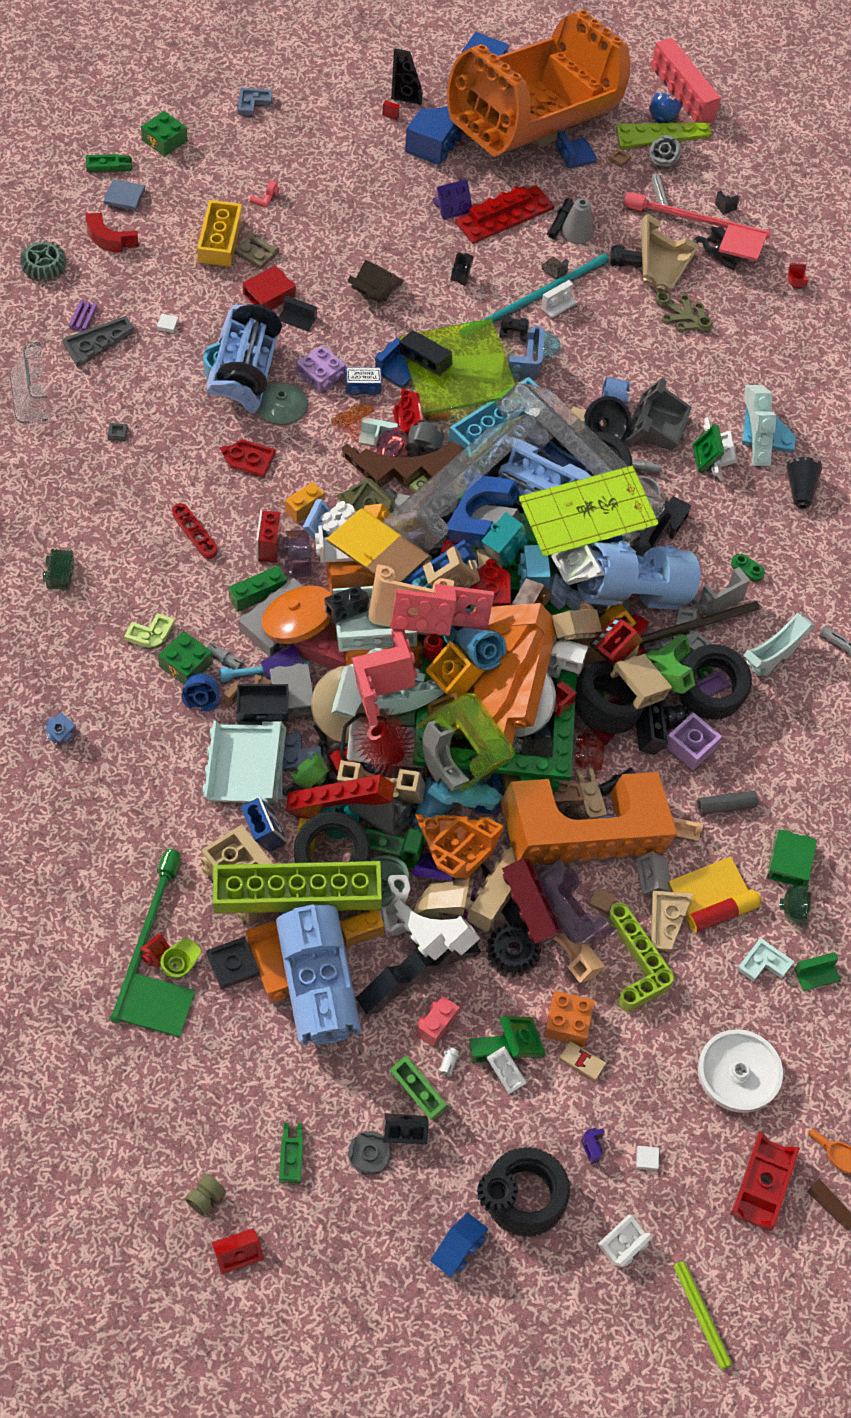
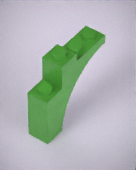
[645,634,695,694]

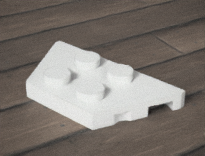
[551,544,605,585]

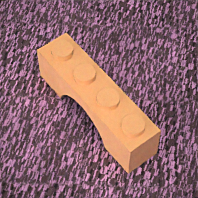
[551,904,606,983]

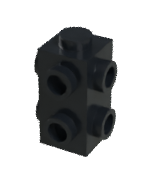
[324,585,369,624]

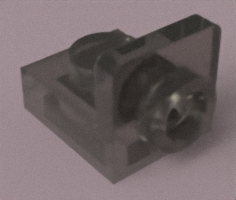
[521,735,554,758]

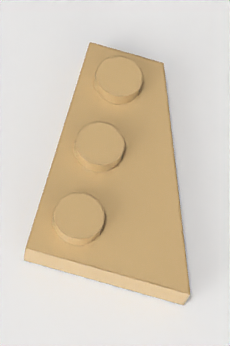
[651,891,693,952]

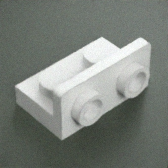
[541,280,577,318]

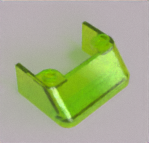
[417,693,514,792]

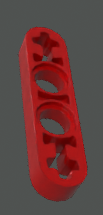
[172,503,217,559]

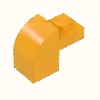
[599,604,636,630]

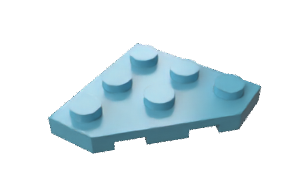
[742,406,796,453]
[427,770,503,810]

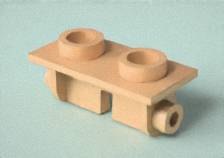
[672,817,703,841]

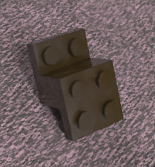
[347,259,404,302]

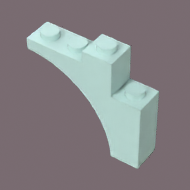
[744,385,776,466]
[743,612,816,676]
[331,648,425,719]

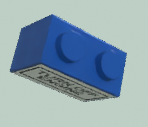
[346,367,382,395]

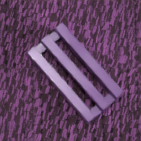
[69,300,97,331]

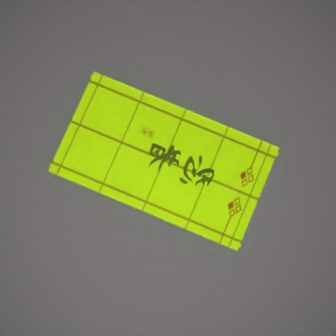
[519,465,658,557]

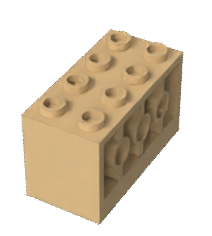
[201,824,273,926]

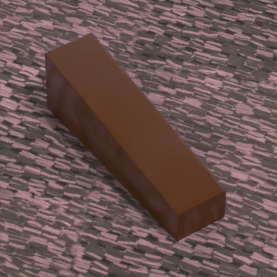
[807,1178,851,1231]

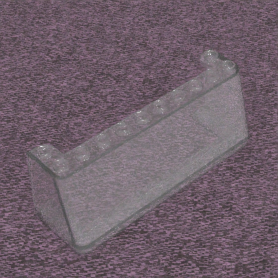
[496,382,665,544]
[382,414,553,554]

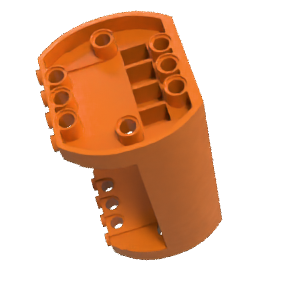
[447,10,630,157]

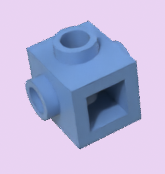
[45,712,77,744]

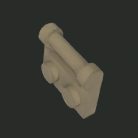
[235,232,279,269]

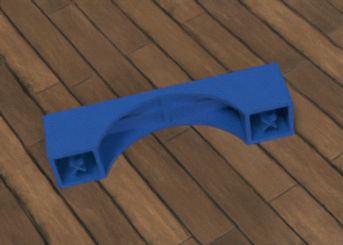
[405,32,509,165]

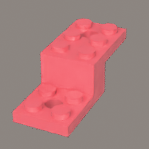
[390,584,494,636]

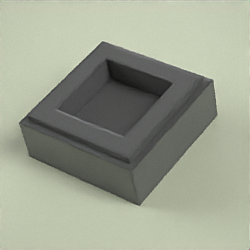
[107,423,128,441]

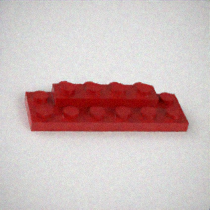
[455,185,554,244]

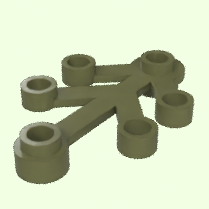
[655,292,713,333]

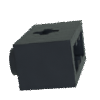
[383,1113,429,1145]

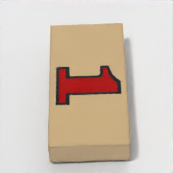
[559,1041,606,1082]

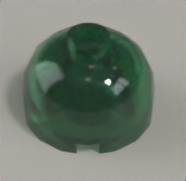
[780,885,811,925]

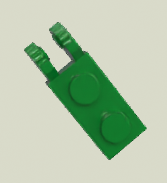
[86,154,132,172]
[279,1123,303,1184]

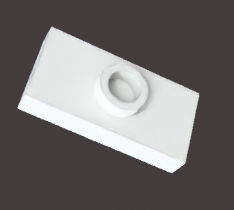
[487,1046,527,1094]

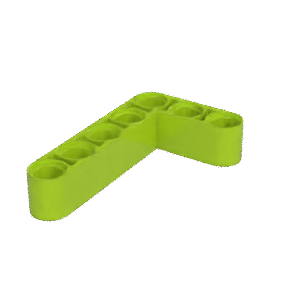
[608,903,674,1011]

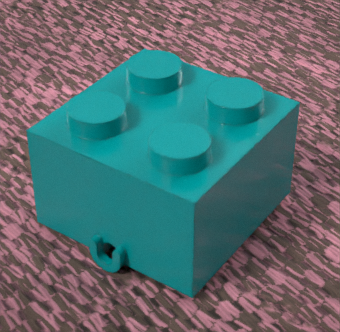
[481,512,529,567]

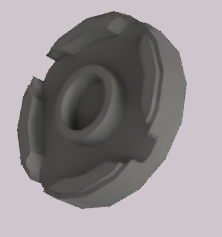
[348,1131,391,1175]

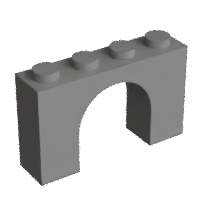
[239,578,303,657]

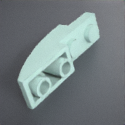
[374,680,444,715]

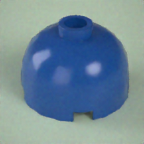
[649,93,682,123]
[181,673,221,711]

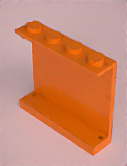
[245,920,290,1003]

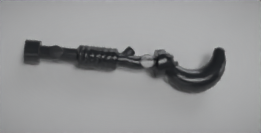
[314,725,335,783]

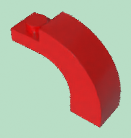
[86,213,139,252]

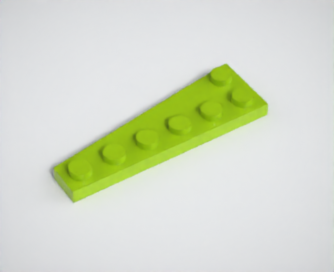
[616,122,711,150]

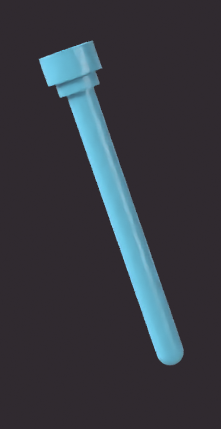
[219,661,311,683]

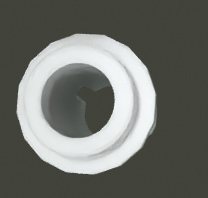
[439,1047,460,1076]

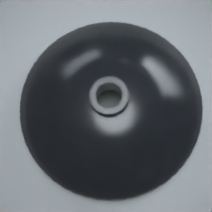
[583,396,632,442]

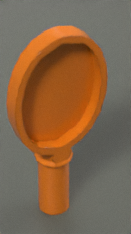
[808,1128,851,1174]

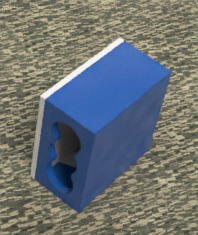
[241,797,288,852]

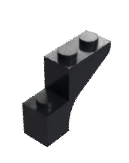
[631,505,673,557]

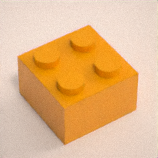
[425,641,484,695]

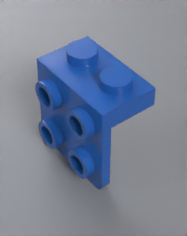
[556,131,597,168]
[375,338,422,387]

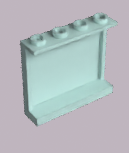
[333,586,417,652]
[203,721,287,804]

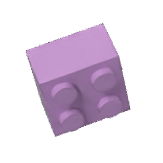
[665,712,722,771]

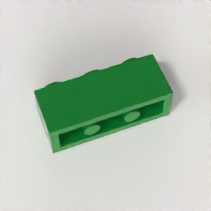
[228,566,287,612]

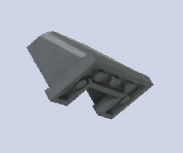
[624,378,692,450]

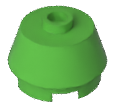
[289,751,329,789]

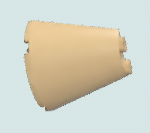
[641,214,699,292]

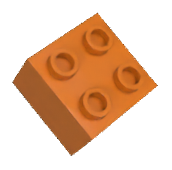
[544,990,595,1047]

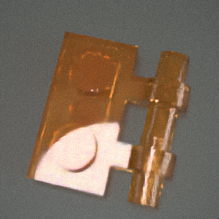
[331,403,375,427]

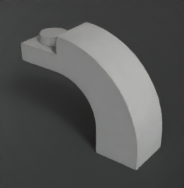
[422,717,469,791]

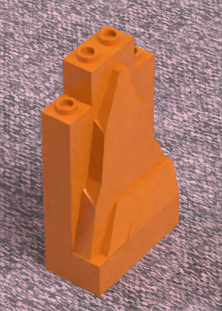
[463,603,556,751]

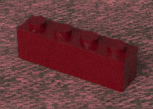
[502,858,563,944]

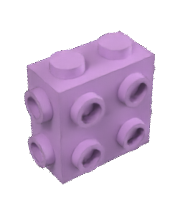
[296,345,346,393]

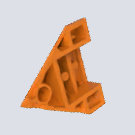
[415,814,504,879]

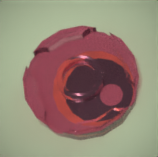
[376,427,408,457]

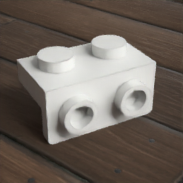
[598,1215,653,1267]

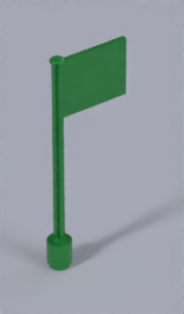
[109,849,195,1037]

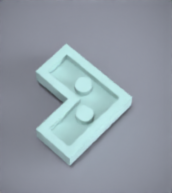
[737,938,794,982]

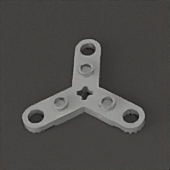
[641,597,712,653]

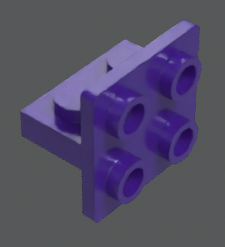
[433,179,472,219]

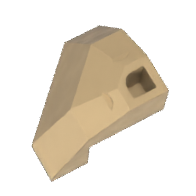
[414,875,474,920]

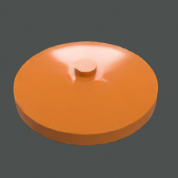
[262,585,331,644]

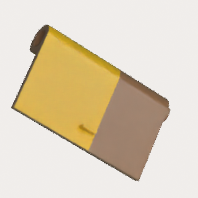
[326,508,432,582]

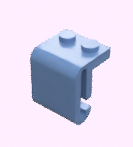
[507,326,545,379]

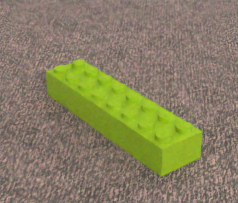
[213,861,382,914]

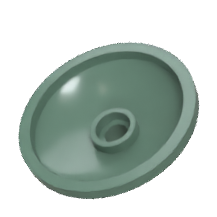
[257,382,308,425]
[370,855,410,906]

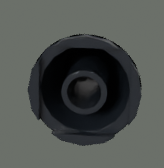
[786,457,822,509]

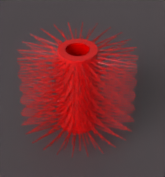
[350,707,421,777]

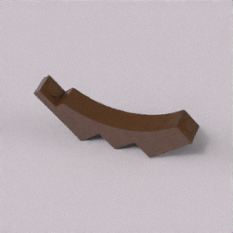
[342,441,466,488]

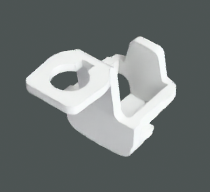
[379,875,410,936]

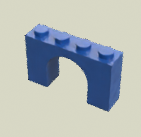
[445,475,520,547]

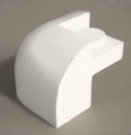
[547,640,589,679]

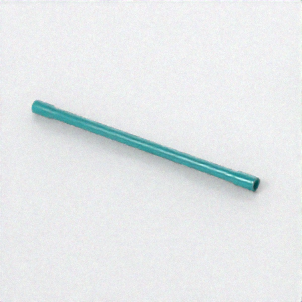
[459,253,609,340]

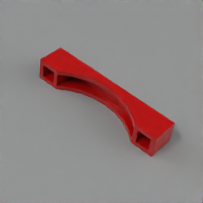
[285,774,395,819]

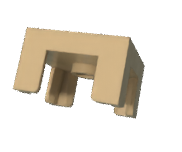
[423,546,480,588]

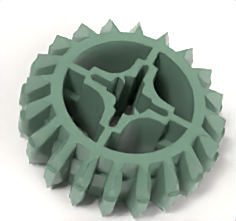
[20,240,66,282]

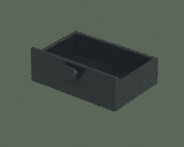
[236,684,289,722]

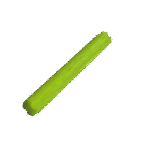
[674,1261,732,1370]

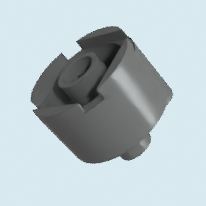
[405,422,445,457]

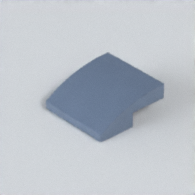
[104,179,145,210]

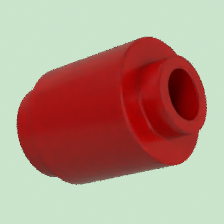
[423,634,443,661]

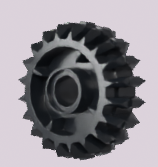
[486,923,541,978]

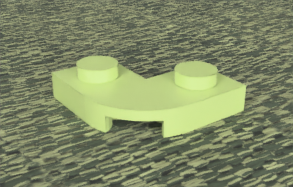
[124,613,175,648]

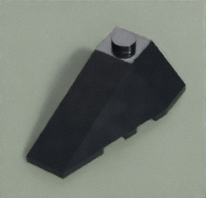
[391,48,423,105]

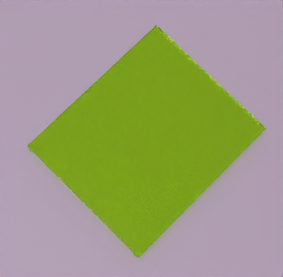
[399,318,519,415]

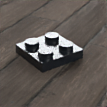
[206,937,260,989]

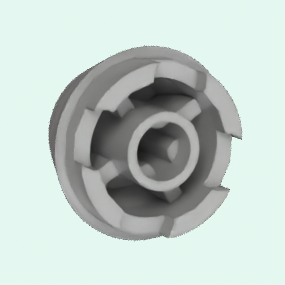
[649,135,681,168]

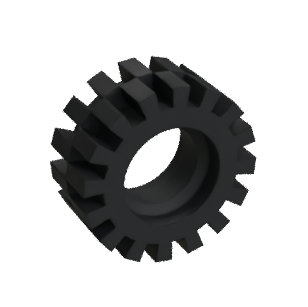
[477,1169,518,1214]

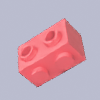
[417,996,460,1047]

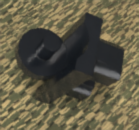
[450,252,474,286]

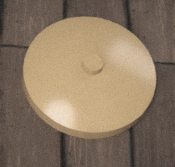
[311,665,388,743]

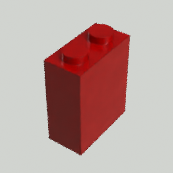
[242,265,296,310]

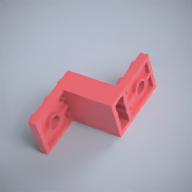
[352,621,418,726]

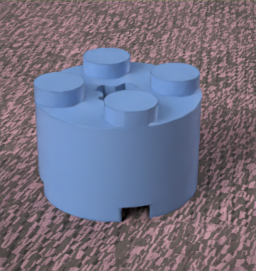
[602,377,630,404]

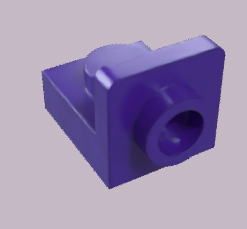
[581,1128,605,1165]

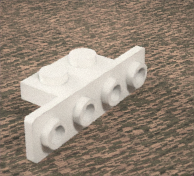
[703,417,738,482]

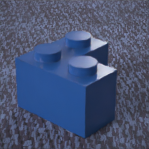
[430,1212,489,1277]

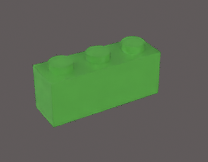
[390,1056,451,1121]

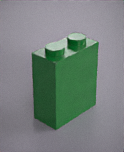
[766,829,817,889]

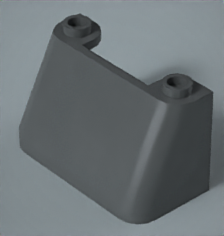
[346,764,425,836]

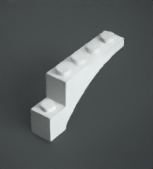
[394,899,480,960]

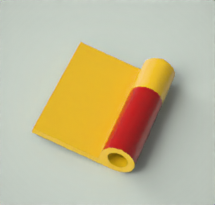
[668,856,762,933]

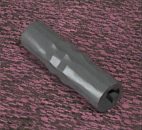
[697,791,758,814]

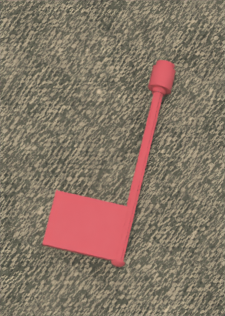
[624,192,771,261]

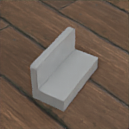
[636,851,672,896]

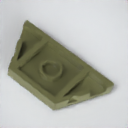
[336,478,395,514]

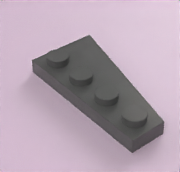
[62,316,134,367]

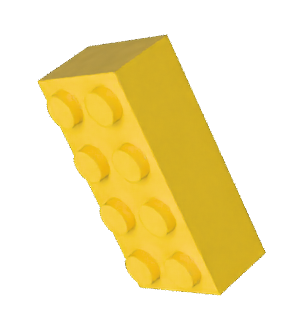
[197,200,242,267]

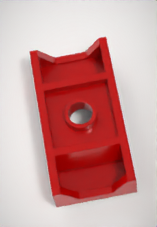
[730,1132,800,1231]

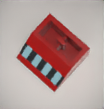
[589,617,643,666]

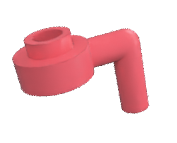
[249,180,280,207]

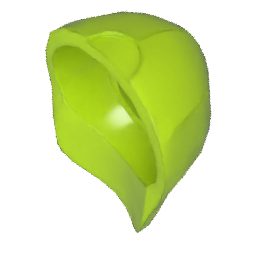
[160,938,201,978]

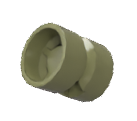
[184,1174,226,1217]

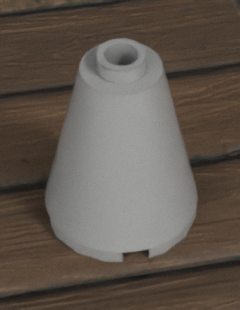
[561,199,594,244]

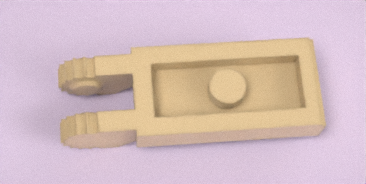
[575,768,607,819]

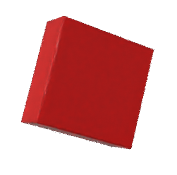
[382,100,400,120]

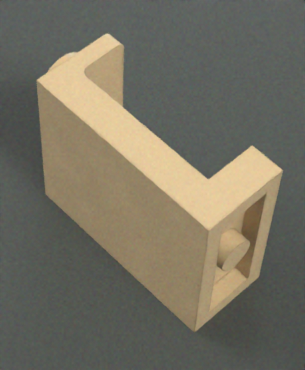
[610,654,672,709]

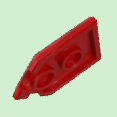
[393,388,424,439]
[220,439,276,478]
[472,558,511,607]

